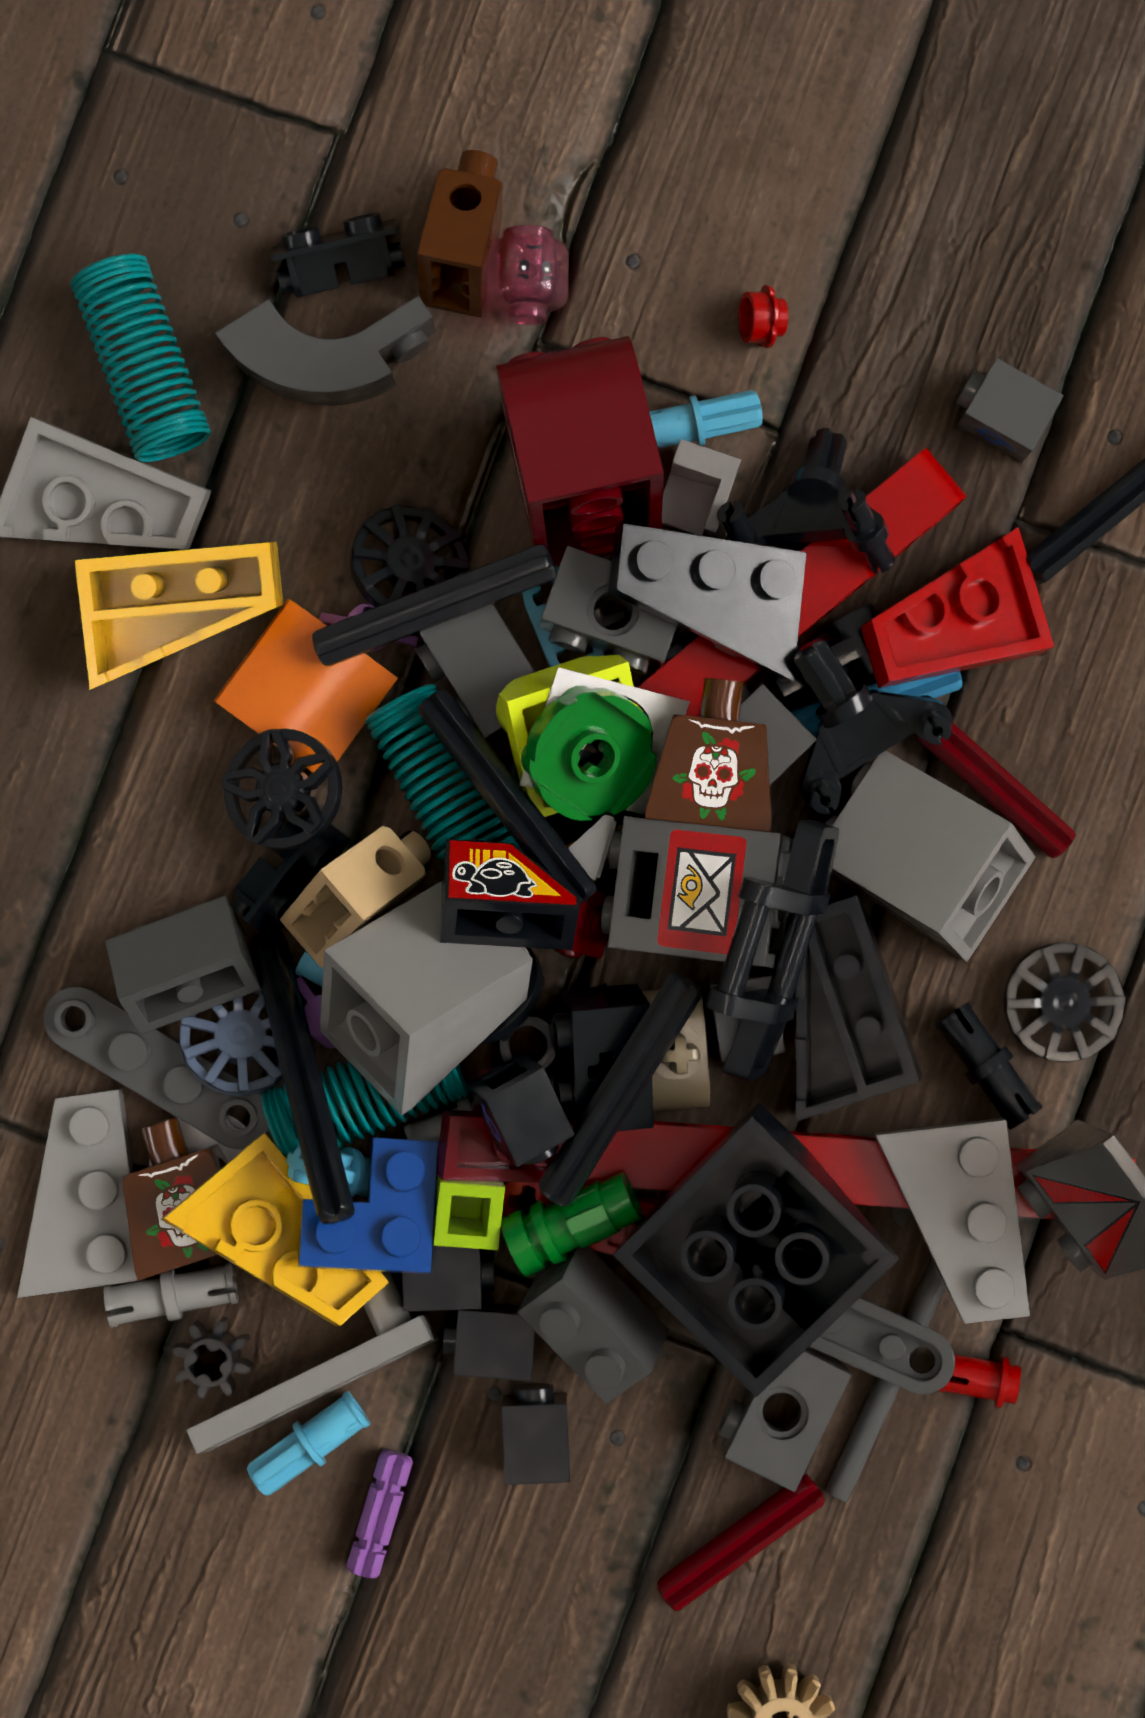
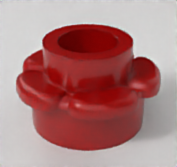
[738,285,788,348]

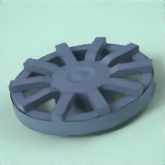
[179,982,283,1096]

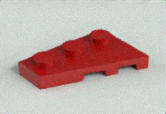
[860,527,1055,688]

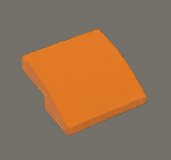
[213,598,398,773]

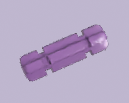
[347,1450,413,1579]

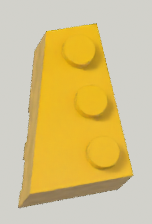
[75,541,283,690]

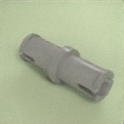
[103,1262,239,1328]

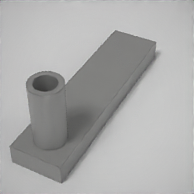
[186,1272,439,1454]

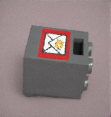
[601,816,794,968]

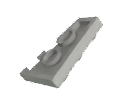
[874,1118,1030,1324]

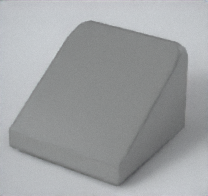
[568,815,618,882]

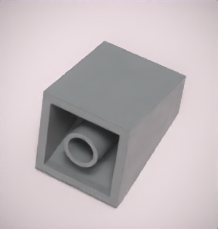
[825,751,1036,962]
[320,881,533,1115]

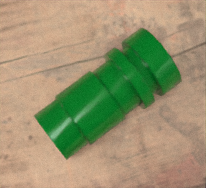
[501,1172,643,1277]

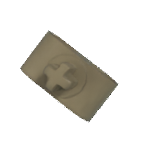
[642,986,710,1112]

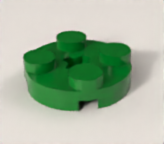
[521,686,656,821]

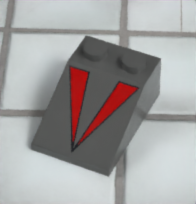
[1015,1120,1145,1280]

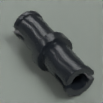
[935,1001,1043,1130]

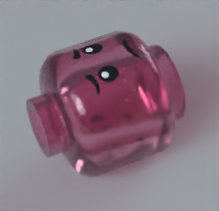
[487,225,569,325]

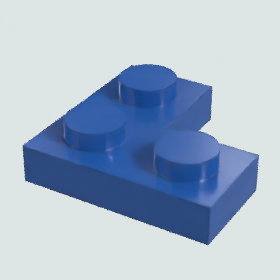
[298,1137,438,1274]

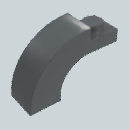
[215,296,436,406]

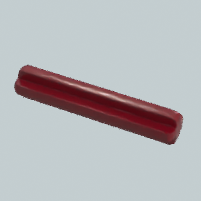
[917,722,1076,858]
[657,1474,825,1611]

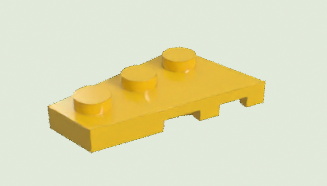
[161,1133,389,1326]

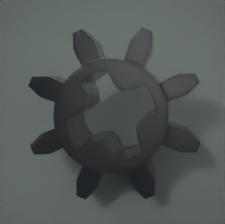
[171,1316,254,1400]

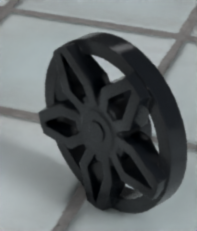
[222,729,343,850]

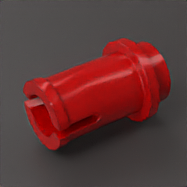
[938,1354,1021,1408]

